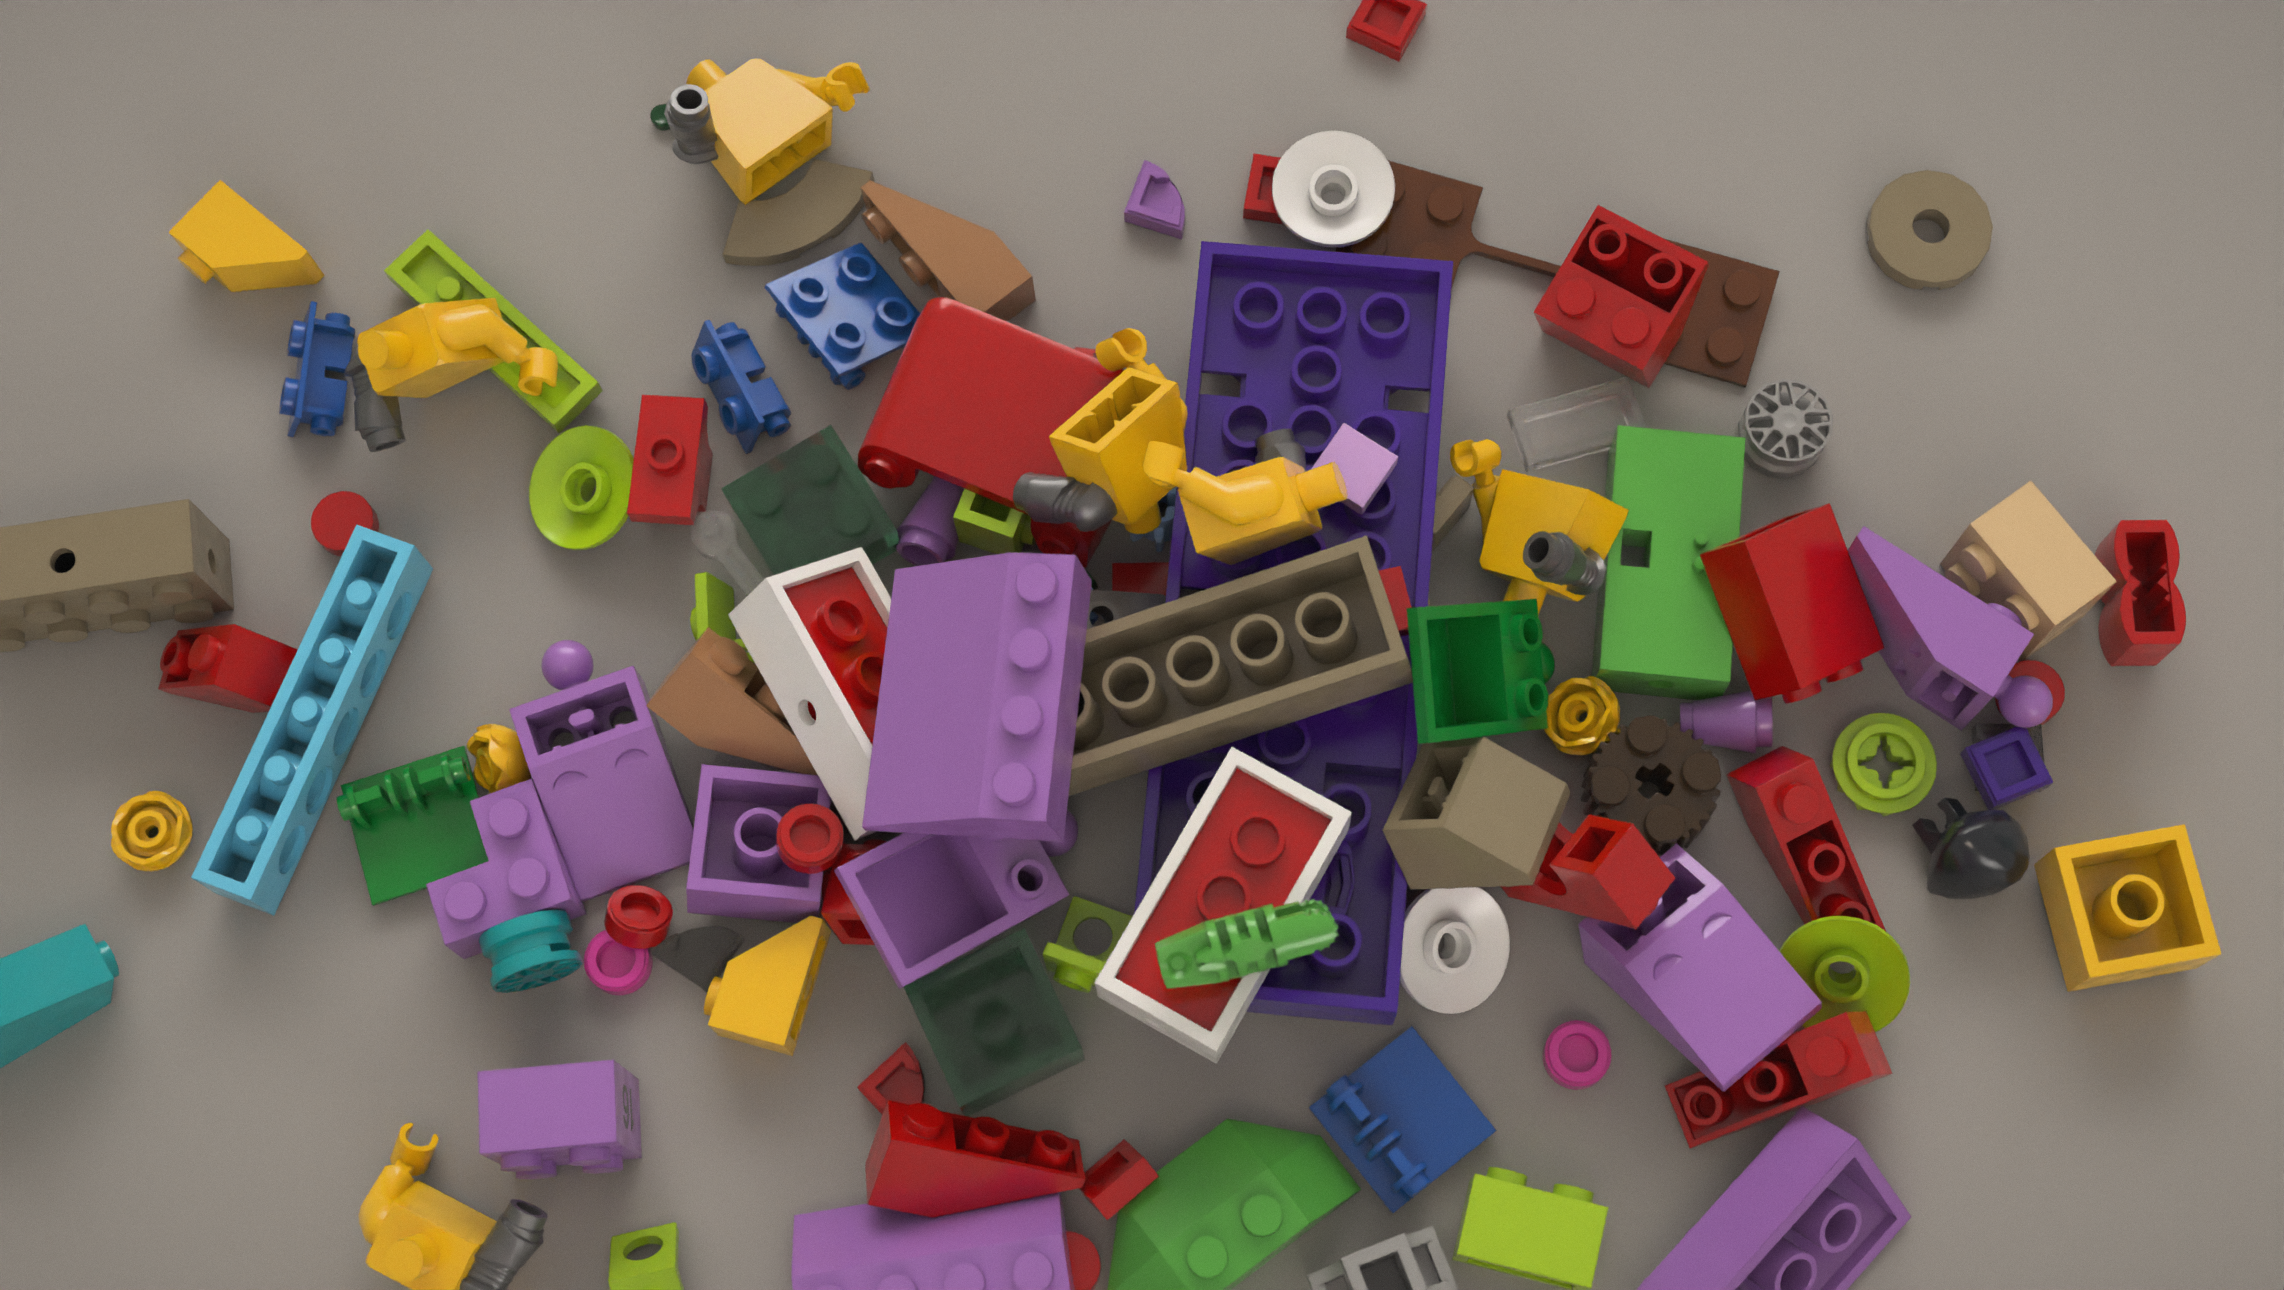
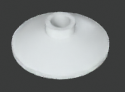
[1272,130,1395,247]
[1400,887,1510,1014]

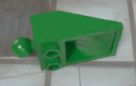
[1407,599,1555,744]

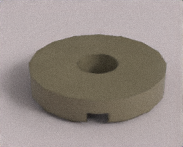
[1866,170,1993,290]

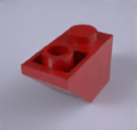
[158,624,298,713]

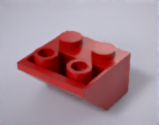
[1533,205,1709,388]

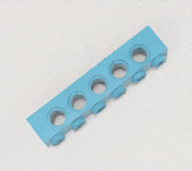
[191,524,433,916]

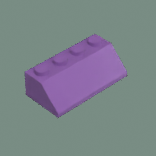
[1637,1106,1911,1290]
[791,1192,1074,1290]

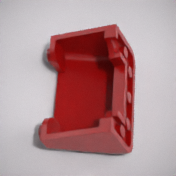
[857,297,1124,568]

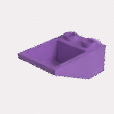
[1848,526,2053,731]
[509,640,694,902]
[834,810,1078,989]
[1578,844,1822,1092]

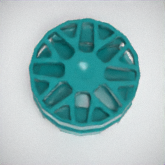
[479,910,583,993]

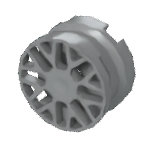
[1738,379,1833,479]

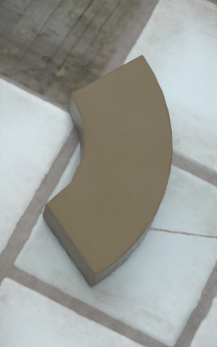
[722,159,875,266]

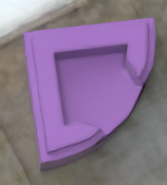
[1124,160,1185,240]

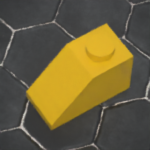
[169,180,325,292]
[704,916,831,1056]

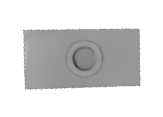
[1306,1226,1459,1290]

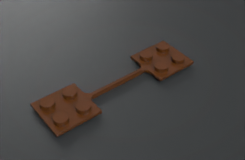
[1335,160,1780,387]

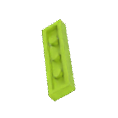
[384,229,603,433]

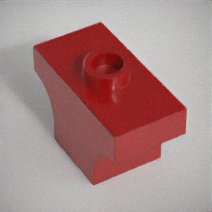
[627,394,713,525]

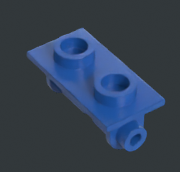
[279,301,355,437]
[691,320,791,454]

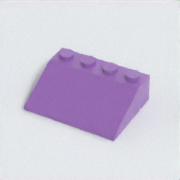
[862,552,1092,842]

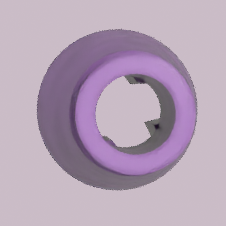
[896,476,964,566]
[1680,690,1773,754]

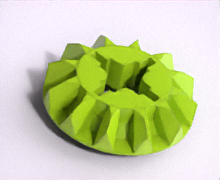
[1830,713,1937,817]

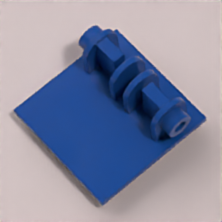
[765,242,920,390]
[1309,1026,1497,1214]

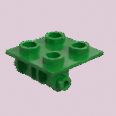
[336,745,489,906]

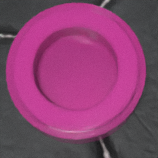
[584,930,653,996]
[1542,1020,1611,1090]

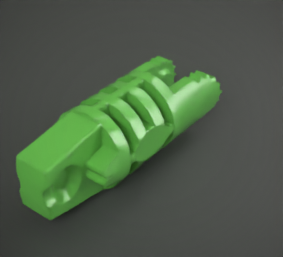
[1155,898,1338,989]

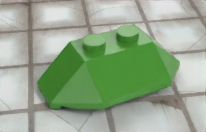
[1107,1119,1361,1290]

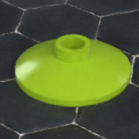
[529,425,634,550]
[1779,916,1910,1032]

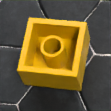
[2034,824,2221,992]

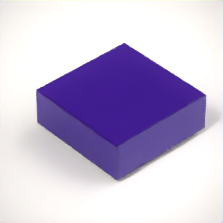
[1960,726,2054,810]

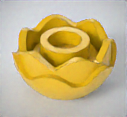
[1544,676,1620,756]
[467,724,531,794]
[111,791,193,871]

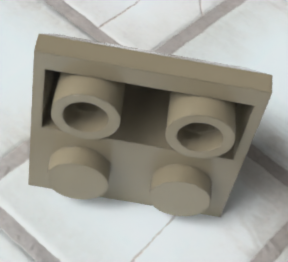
[1382,737,1571,889]

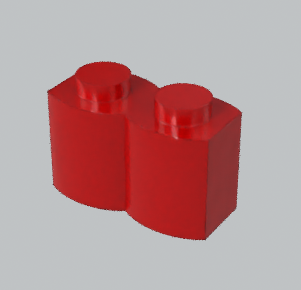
[2095,520,2186,666]

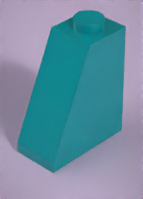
[0,924,119,1068]

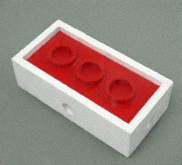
[728,547,891,841]
[1095,747,1352,1064]

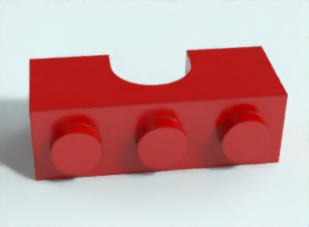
[1500,815,1675,929]

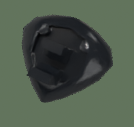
[1912,797,2030,899]

